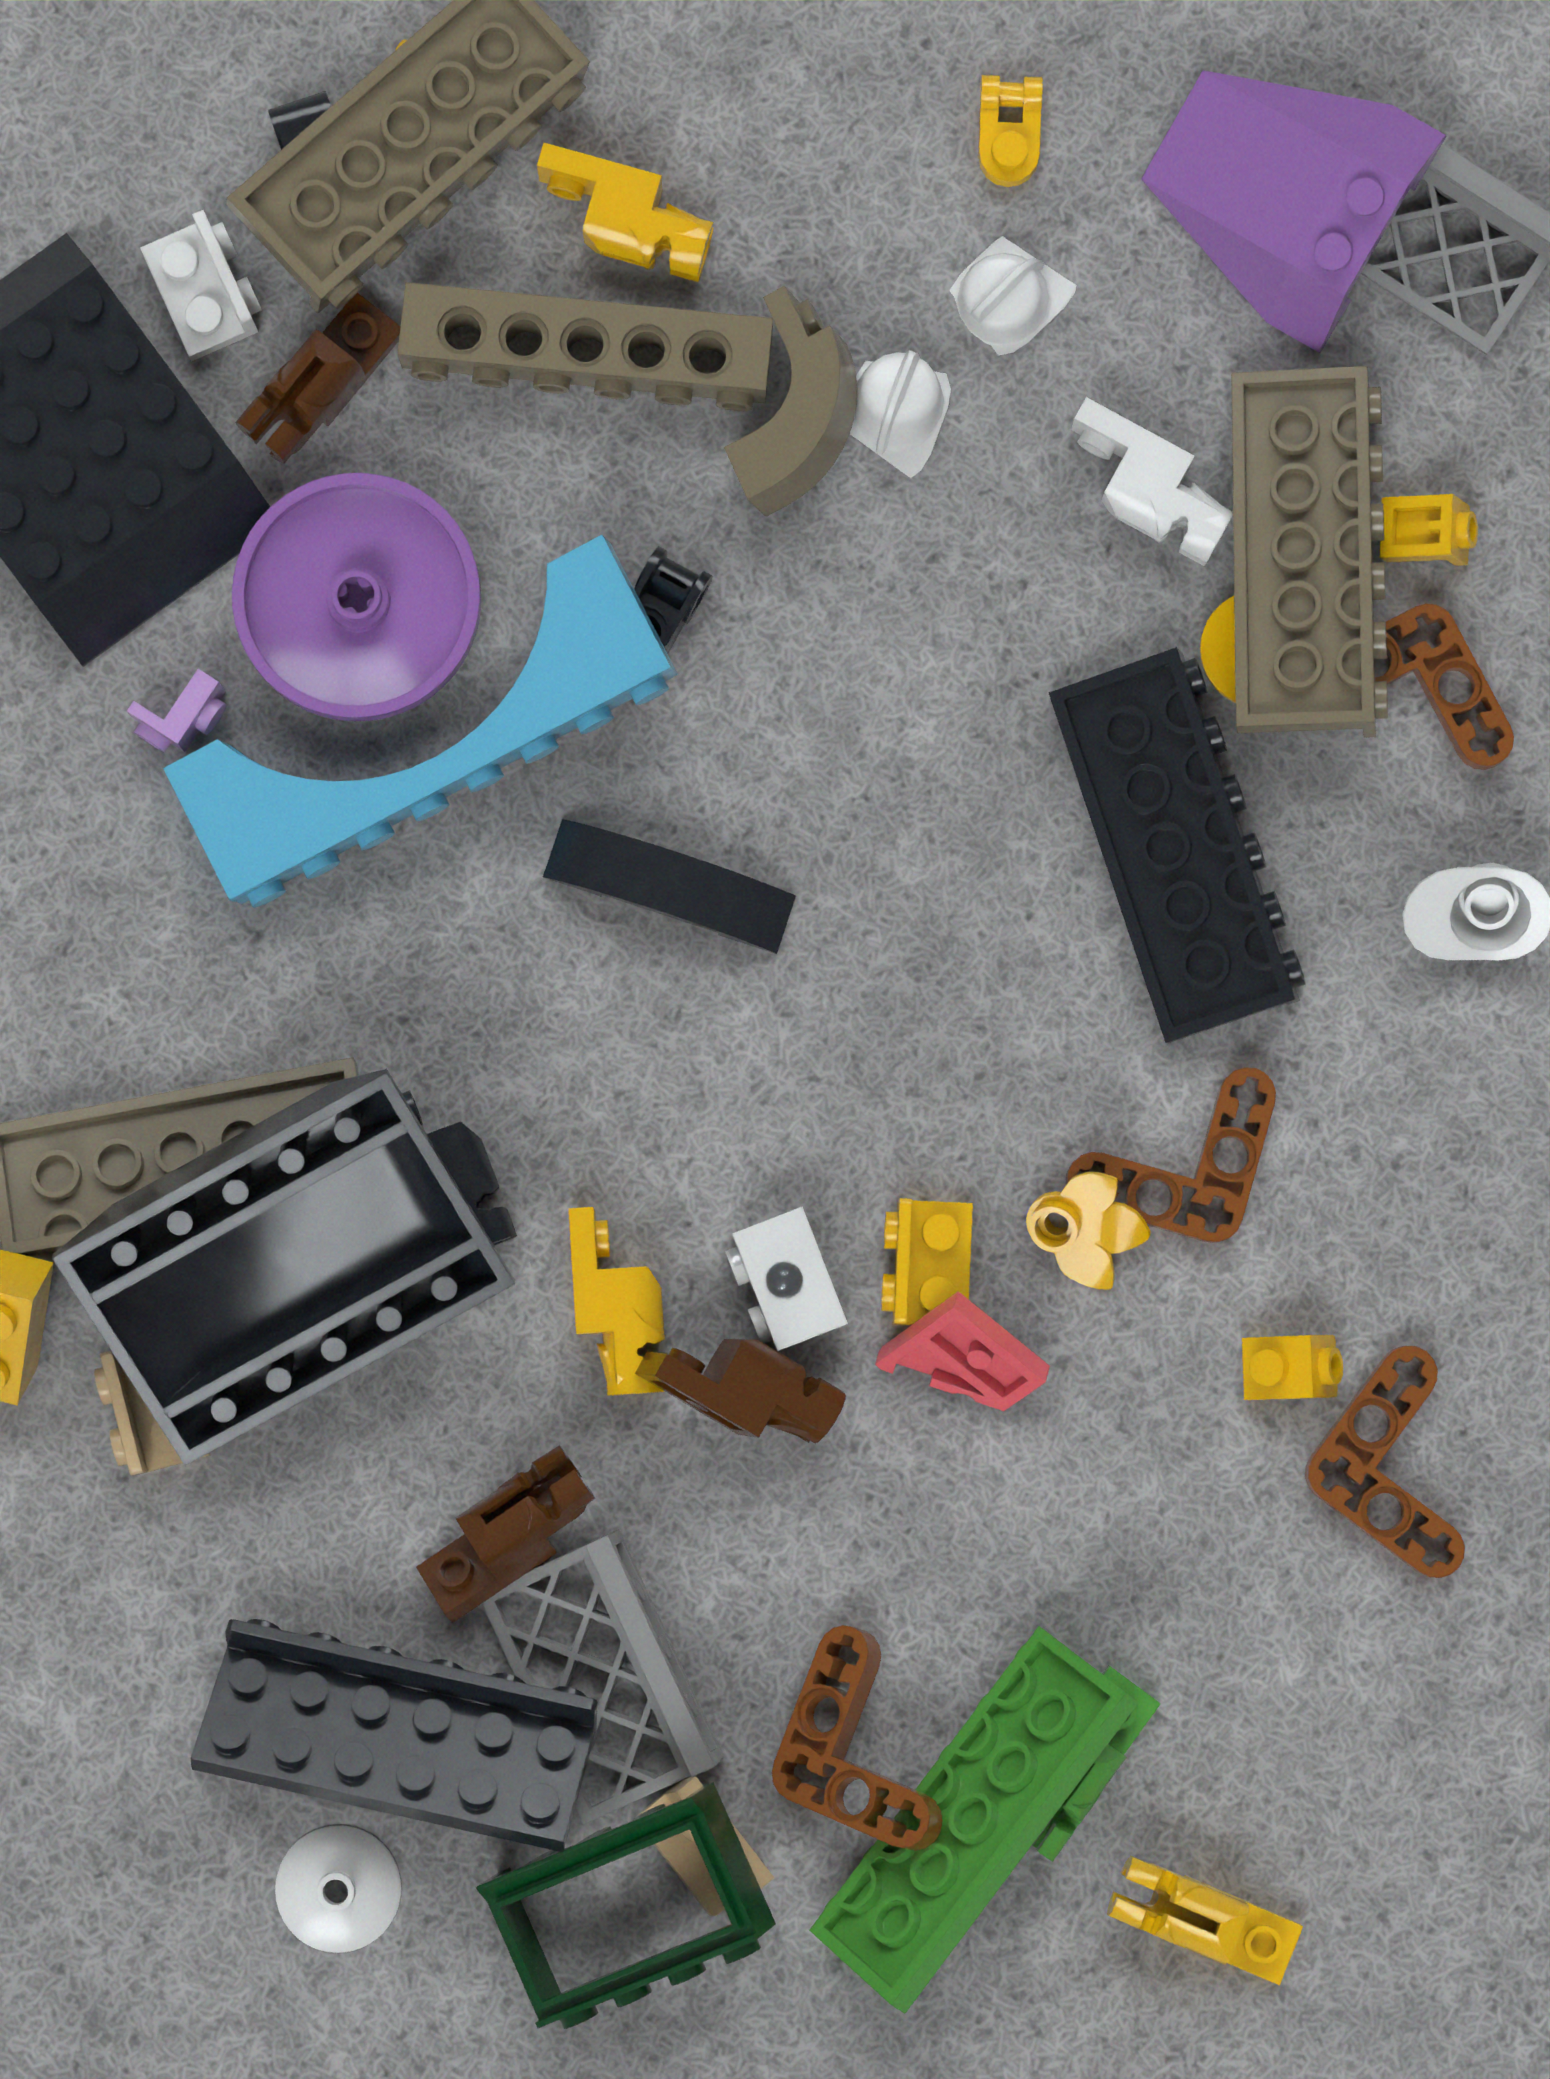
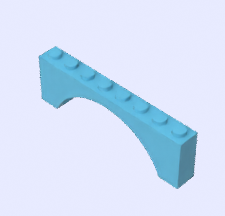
[163,535,678,908]

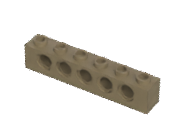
[398,282,773,411]

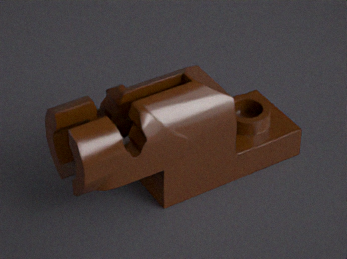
[235,292,400,464]
[635,1339,846,1444]
[416,1445,595,1623]

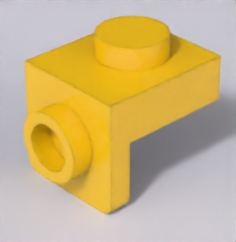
[1242,1335,1343,1400]

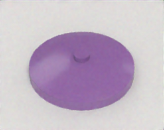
[232,473,481,722]

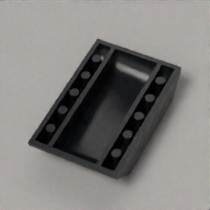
[0,233,270,667]
[52,1069,515,1466]

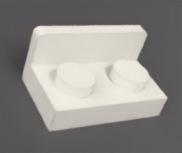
[140,210,262,362]

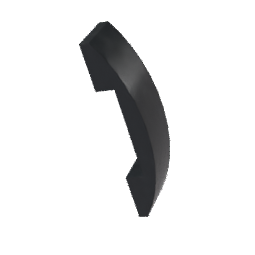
[543,819,796,954]

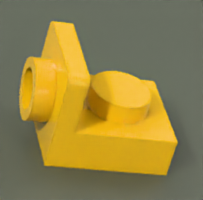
[1379,494,1478,566]

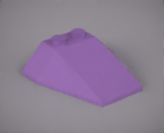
[1141,70,1447,353]

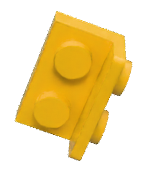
[881,1198,973,1325]

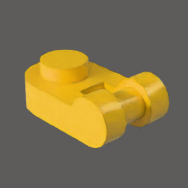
[978,75,1043,187]

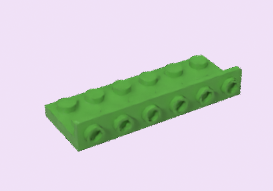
[809,1626,1139,2014]

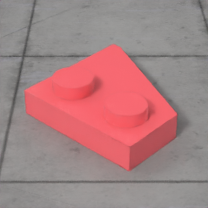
[875,1291,1050,1411]

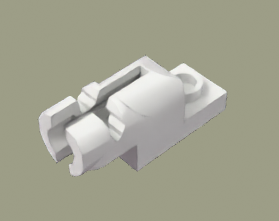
[1071,397,1233,566]

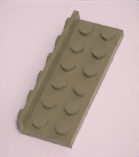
[226,0,590,313]
[1231,366,1388,738]
[0,1057,359,1273]

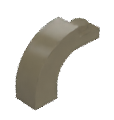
[724,286,857,517]

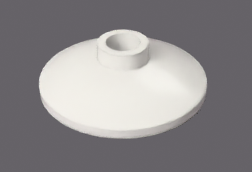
[275,1825,401,1953]

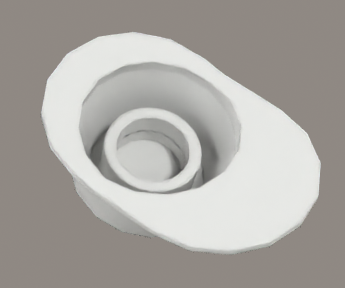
[950,236,1077,355]
[850,350,951,478]
[1402,863,1550,961]

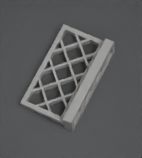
[1361,94,1550,355]
[482,1529,724,1825]

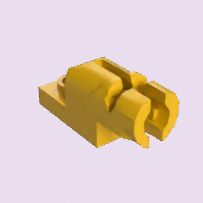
[537,142,714,282]
[568,1207,665,1396]
[1107,1855,1303,1985]

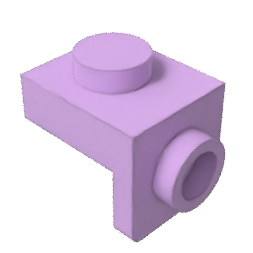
[127,669,226,753]

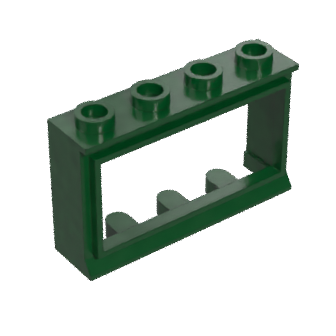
[476,1782,776,2029]

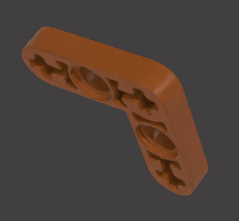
[1375,603,1514,770]
[1065,1067,1276,1243]
[1305,1346,1465,1578]
[772,1625,942,1851]

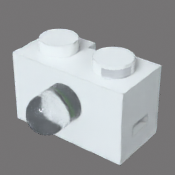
[725,1207,848,1351]

